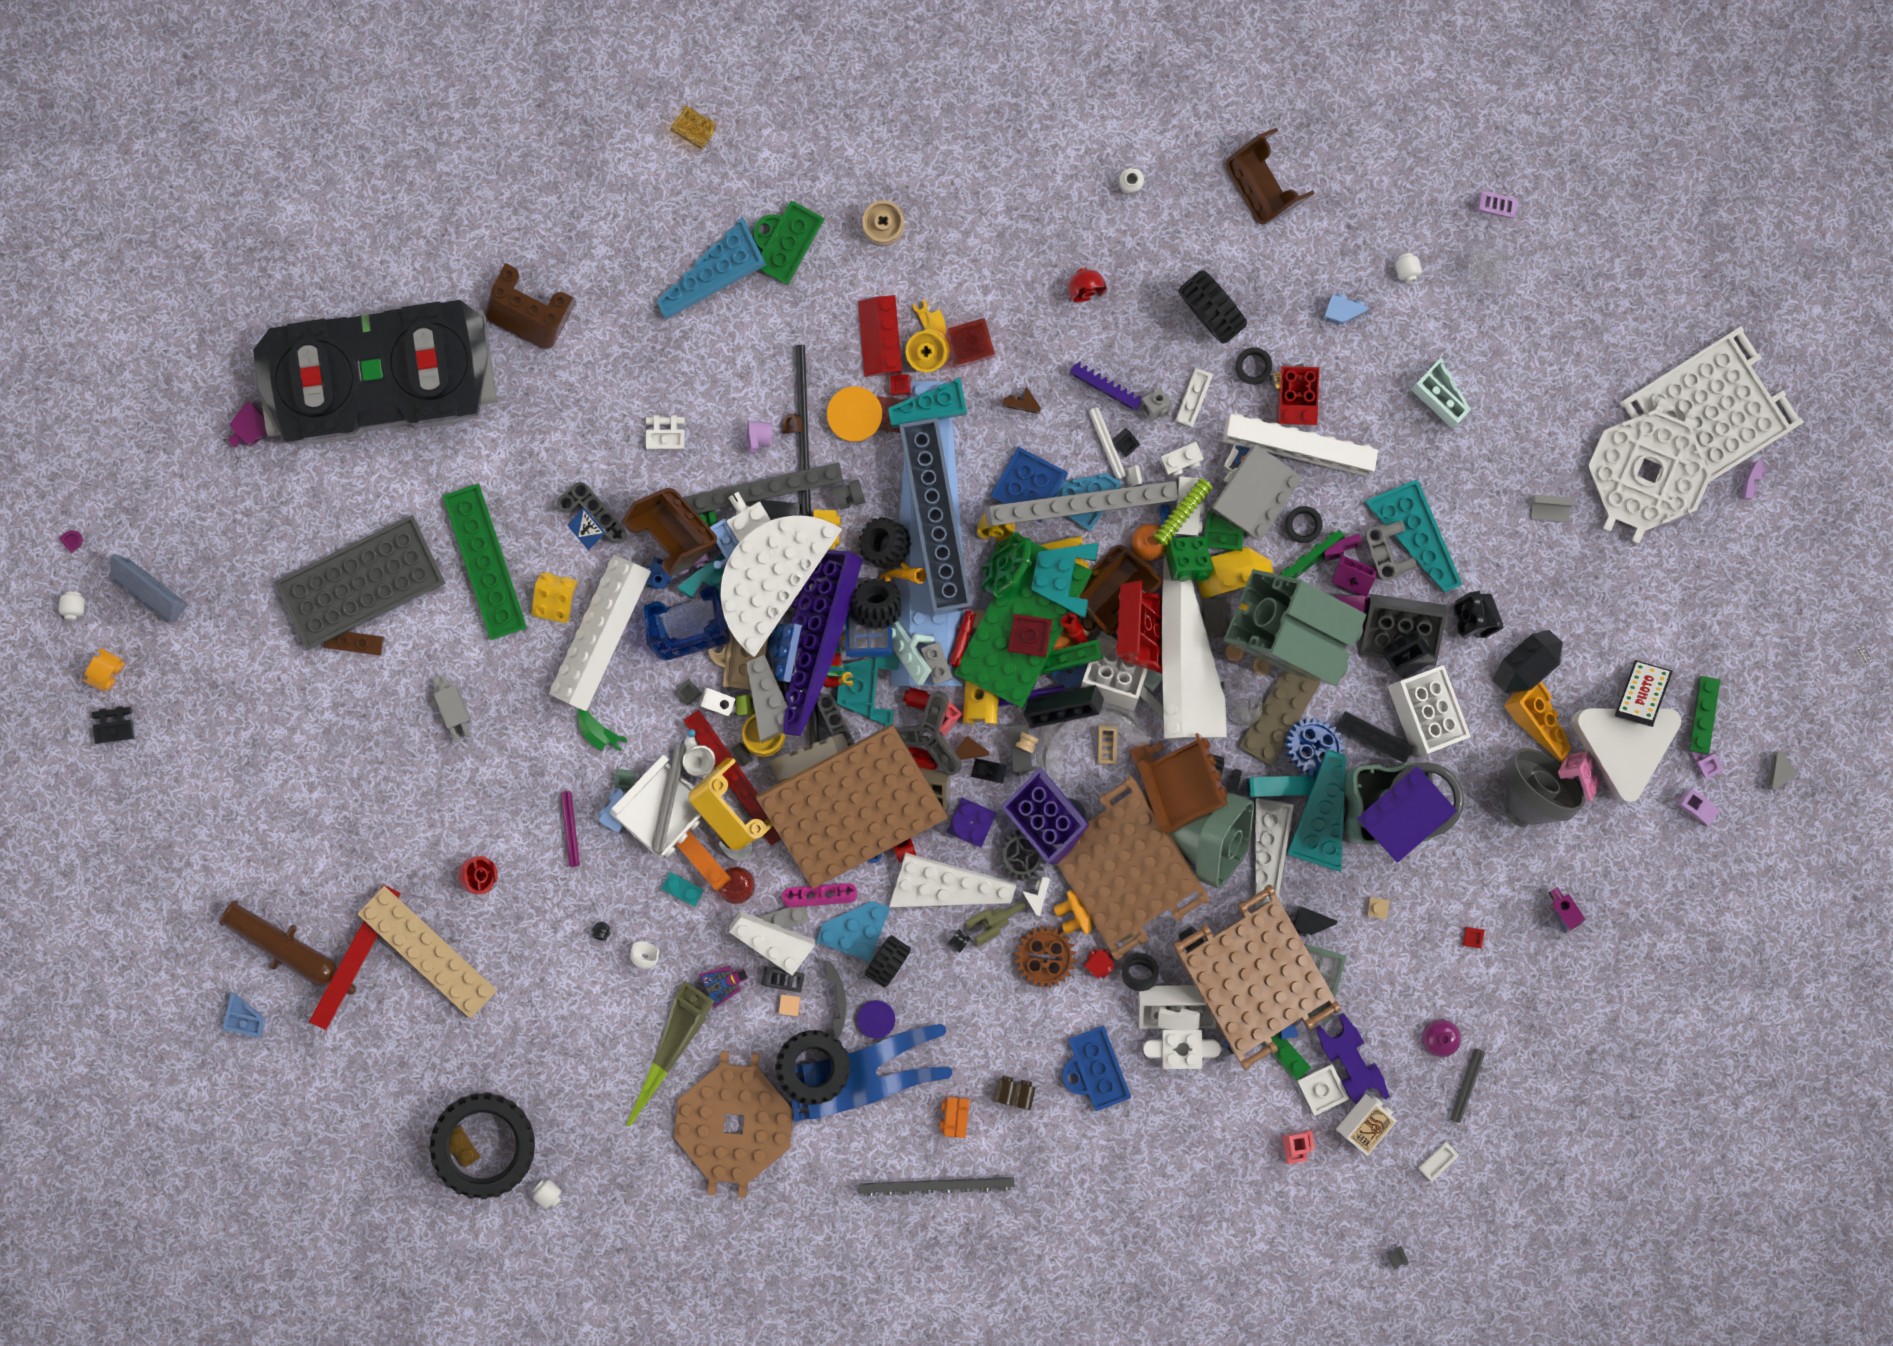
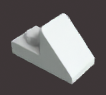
[1022,876,1050,916]

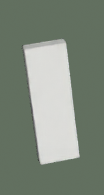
[1175,367,1213,428]

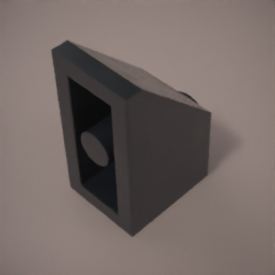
[1293,906,1338,937]

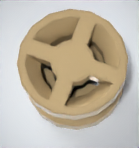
[1015,732,1039,754]

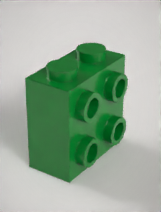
[1165,537,1213,582]

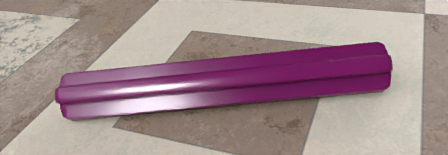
[561,791,580,867]

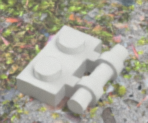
[646,415,685,450]

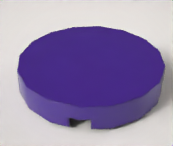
[857,1000,896,1039]

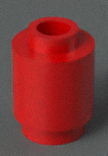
[903,687,931,710]

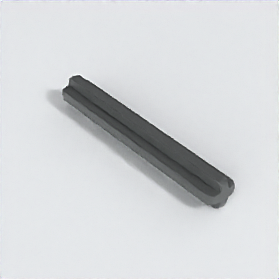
[1451,1049,1485,1123]

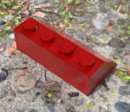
[858,295,902,377]

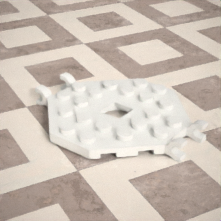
[1588,397,1712,544]

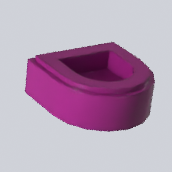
[59,530,83,553]

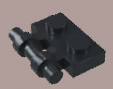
[92,706,135,744]

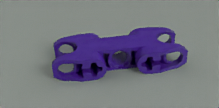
[1315,1013,1390,1105]

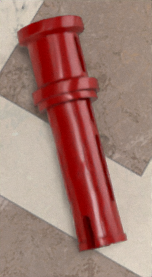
[1061,613,1089,645]

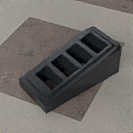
[761,966,805,993]

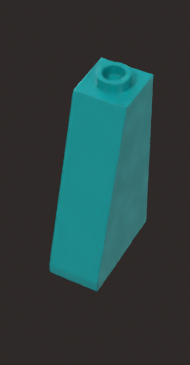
[1246,775,1315,797]

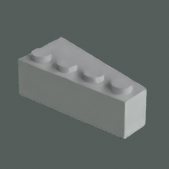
[747,655,787,744]

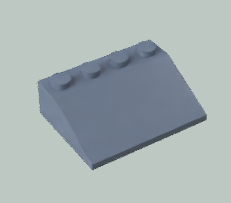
[110,554,188,623]

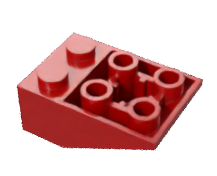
[1276,366,1320,425]

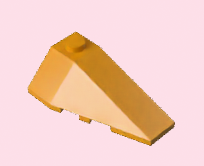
[1504,681,1571,762]

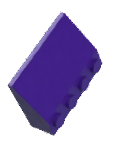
[1357,766,1457,863]
[1001,767,1090,864]

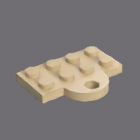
[708,629,768,690]

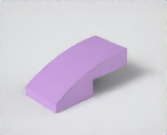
[1686,742,1723,779]

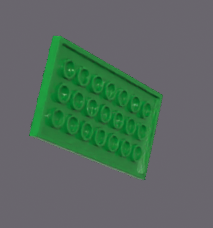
[954,542,1093,709]

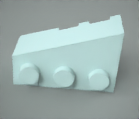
[1410,358,1471,428]

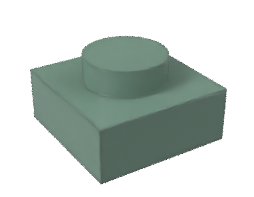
[615,769,636,790]

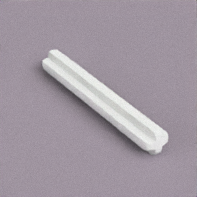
[1089,407,1126,480]

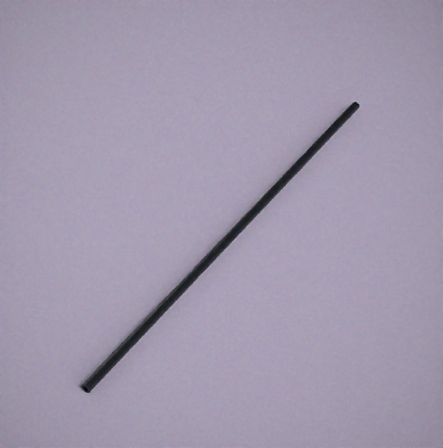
[796,345,819,745]

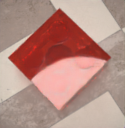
[948,318,995,368]

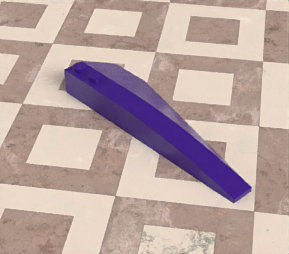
[783,550,863,736]

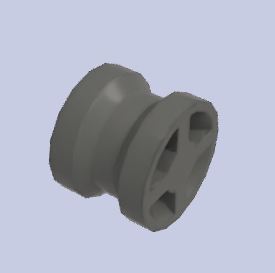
[1387,1246,1409,1270]

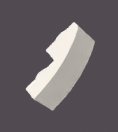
[1158,1008,1200,1031]

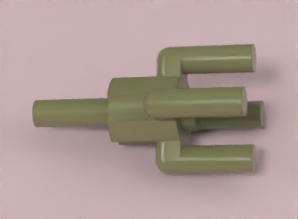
[965,901,1027,947]

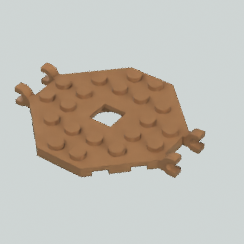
[674,1050,793,1198]

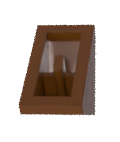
[955,736,990,760]

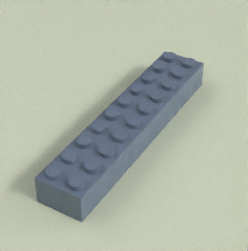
[899,418,972,616]

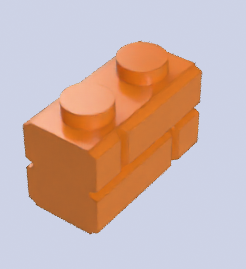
[939,1096,970,1138]

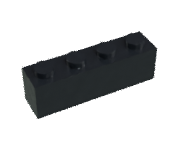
[1023,685,1104,728]

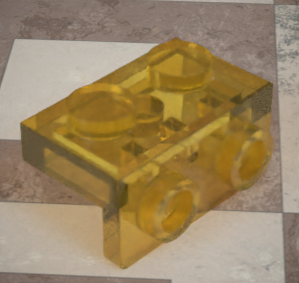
[670,105,717,150]

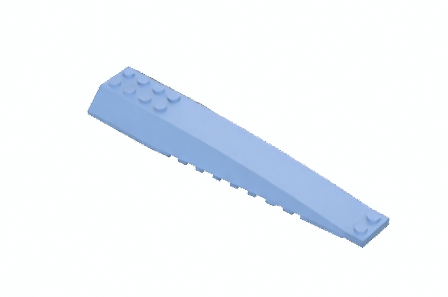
[891,381,968,687]

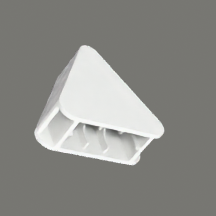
[1571,709,1681,802]

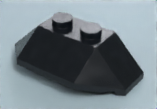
[1492,630,1563,694]

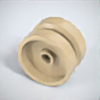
[862,200,904,246]

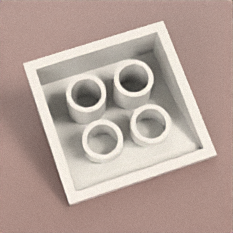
[1081,636,1148,711]

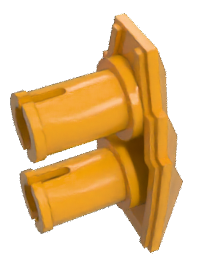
[1054,890,1093,935]

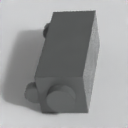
[1009,725,1038,776]

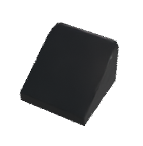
[1112,428,1140,457]

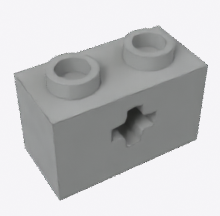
[921,642,953,686]

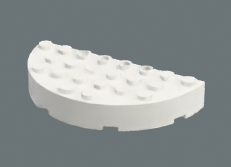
[721,516,842,657]

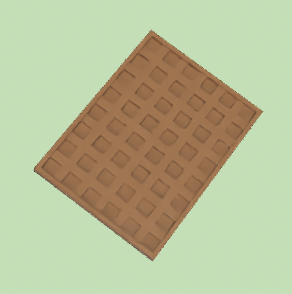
[756,723,948,889]

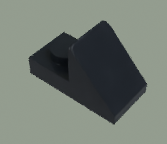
[971,758,1007,784]

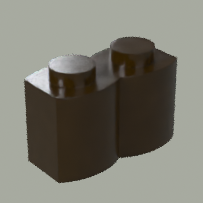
[993,1075,1036,1110]

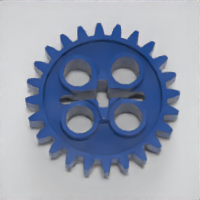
[1284,717,1346,779]

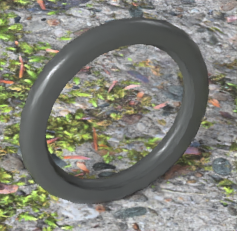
[1389,762,1464,837]

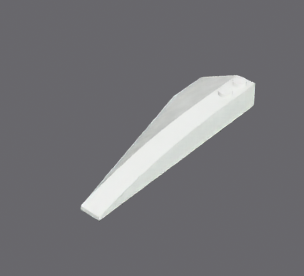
[1162,554,1227,741]

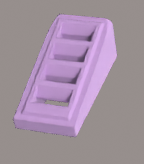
[1477,191,1518,218]

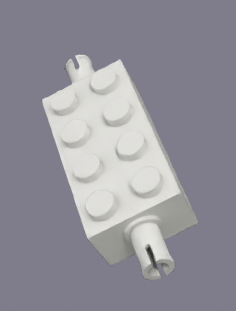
[727,492,771,543]

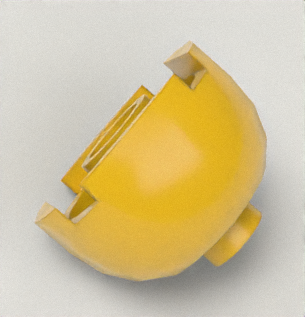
[977,512,1015,542]

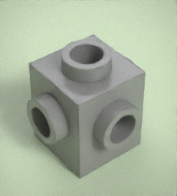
[1140,389,1172,422]

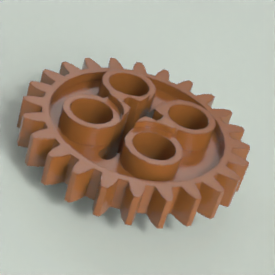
[1014,926,1077,988]

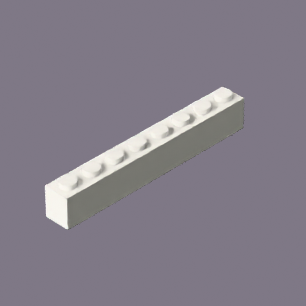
[1222,414,1378,477]

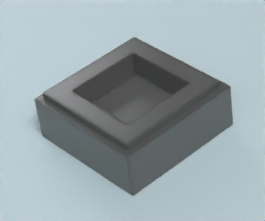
[675,679,702,706]

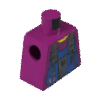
[1548,887,1586,933]
[699,966,748,1008]

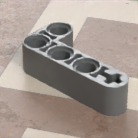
[557,482,628,544]

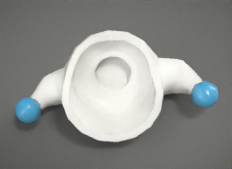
[682,729,715,780]

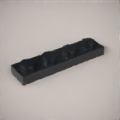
[1337,711,1414,763]

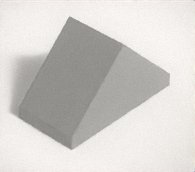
[1768,751,1798,790]

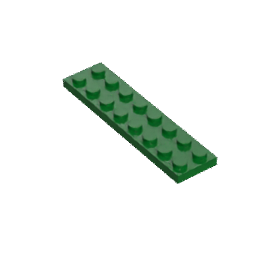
[442,483,528,641]

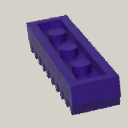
[1070,361,1141,411]

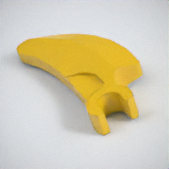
[913,300,947,354]

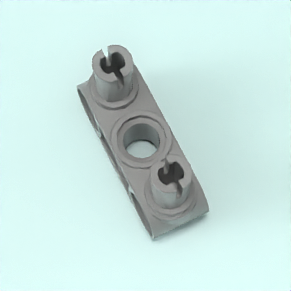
[1367,521,1417,580]

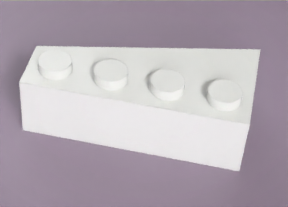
[729,911,815,976]

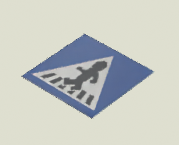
[567,507,606,551]

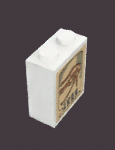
[1336,1094,1397,1156]

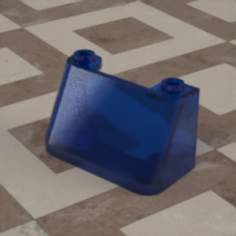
[644,585,730,660]

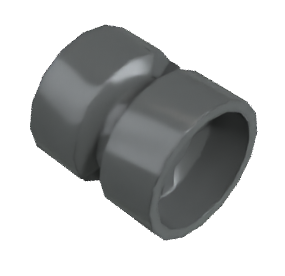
[833,479,866,510]

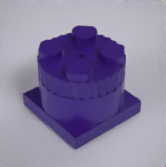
[947,797,997,848]

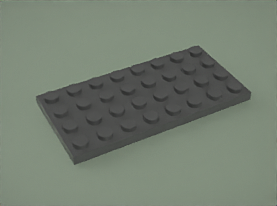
[275,515,446,651]

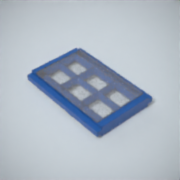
[845,603,893,658]

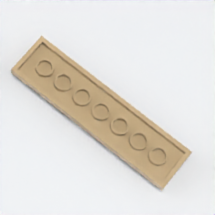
[357,886,497,1019]

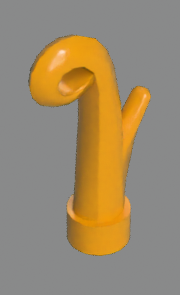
[878,561,927,584]

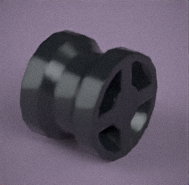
[948,929,971,953]

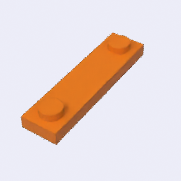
[676,830,731,891]

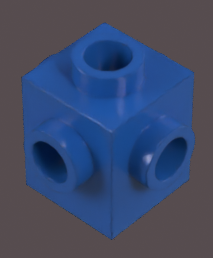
[646,557,672,589]

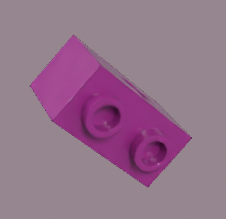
[1331,555,1377,596]

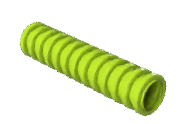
[1153,478,1212,546]

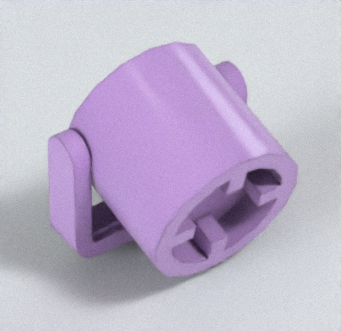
[746,421,772,454]

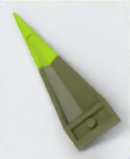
[626,981,715,1126]

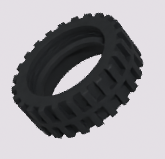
[430,1092,535,1200]

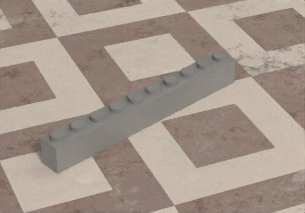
[985,481,1178,527]

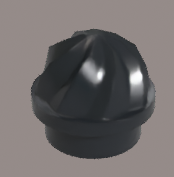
[591,922,611,941]

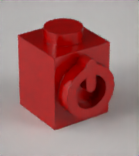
[1084,948,1116,979]

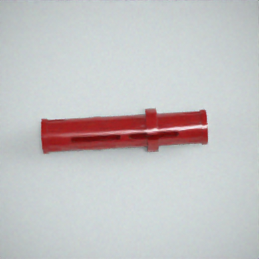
[948,610,976,668]

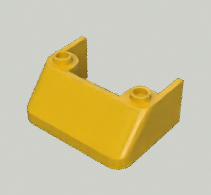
[688,758,773,850]

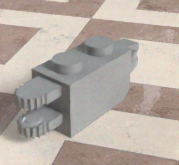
[433,675,472,743]

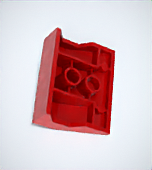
[1116,581,1162,673]

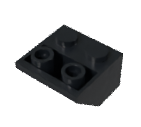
[1384,630,1437,679]

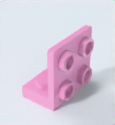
[1558,751,1601,802]

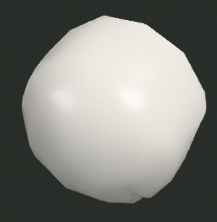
[630,941,659,969]

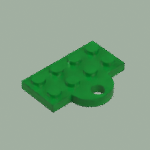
[754,200,825,286]

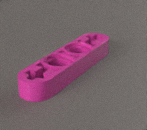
[782,883,857,907]

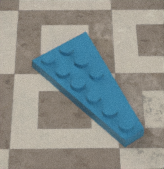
[657,217,766,319]

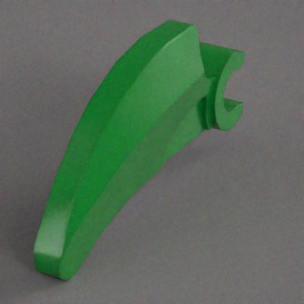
[578,708,627,751]

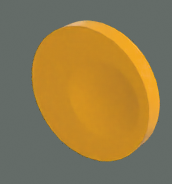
[827,386,882,442]

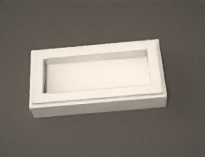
[1418,1141,1459,1182]

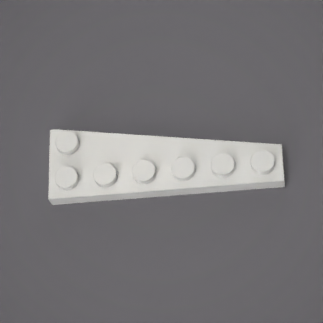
[1255,798,1294,909]

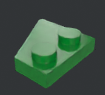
[1205,511,1245,551]

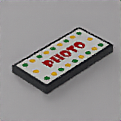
[1615,660,1673,727]

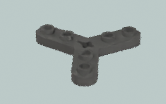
[895,691,962,775]

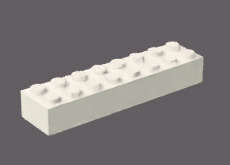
[549,555,651,711]

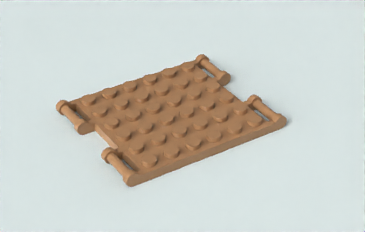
[1057,776,1210,960]
[1173,884,1342,1071]

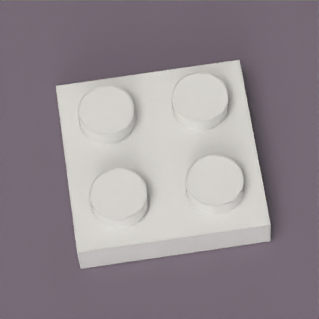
[1297,1064,1349,1116]

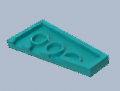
[888,377,967,428]

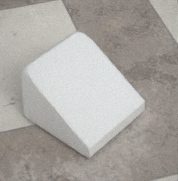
[1124,465,1142,488]

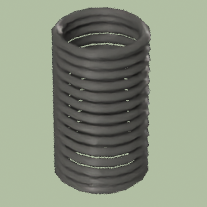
[731,742,753,767]

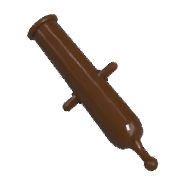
[219,900,356,995]

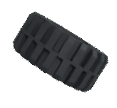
[1178,270,1247,344]
[775,1030,851,1105]

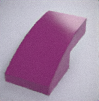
[1324,534,1362,561]

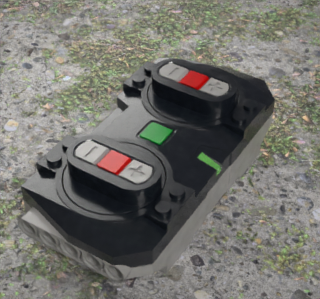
[253,300,497,445]

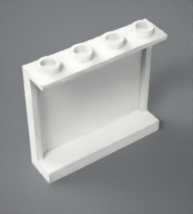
[609,755,702,860]

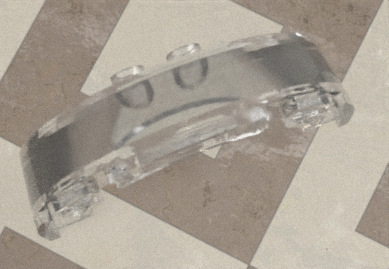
[1033,702,1152,784]

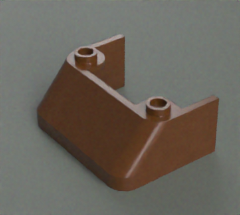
[1225,128,1315,225]

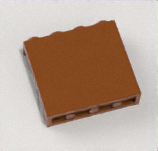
[1137,733,1228,835]

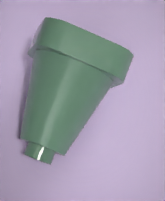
[1147,793,1254,889]

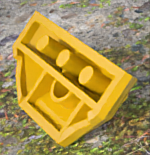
[1197,547,1274,600]

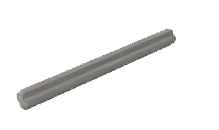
[653,744,686,854]

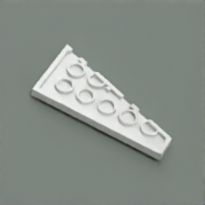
[889,853,1016,907]

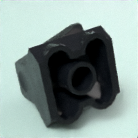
[1454,590,1504,639]

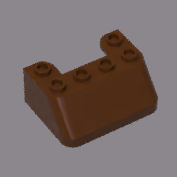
[485,263,577,349]
[621,488,717,577]
[1080,545,1163,636]

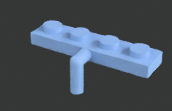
[710,519,739,570]

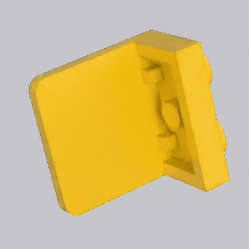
[531,572,578,623]

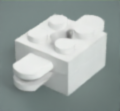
[1143,1028,1221,1069]

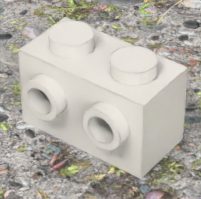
[1160,442,1204,477]

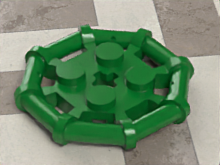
[981,532,1033,598]

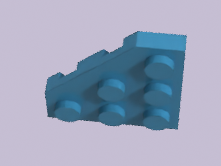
[1055,473,1122,532]
[816,901,890,962]

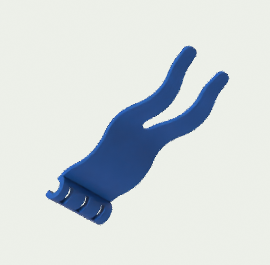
[791,1024,952,1122]

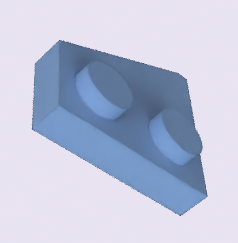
[222,993,266,1038]

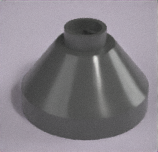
[1505,748,1585,828]

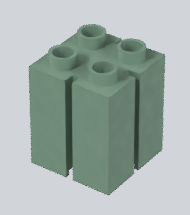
[1223,569,1367,686]

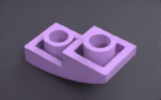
[1742,460,1765,500]

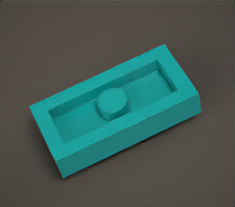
[661,872,704,907]

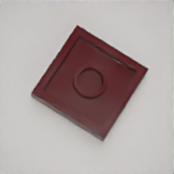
[1008,614,1053,658]

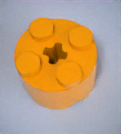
[82,648,125,692]

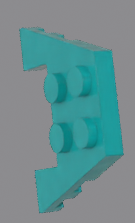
[1031,543,1099,618]
[677,553,726,621]
[837,653,899,726]

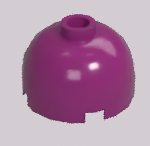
[1422,1019,1461,1058]

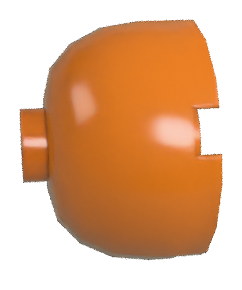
[1130,523,1166,562]

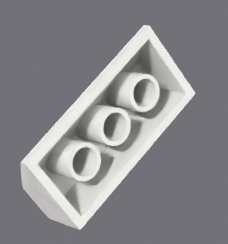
[1139,985,1216,1029]

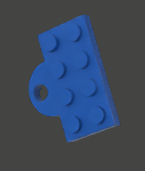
[1062,1025,1132,1111]

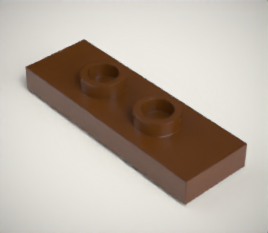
[324,632,384,656]

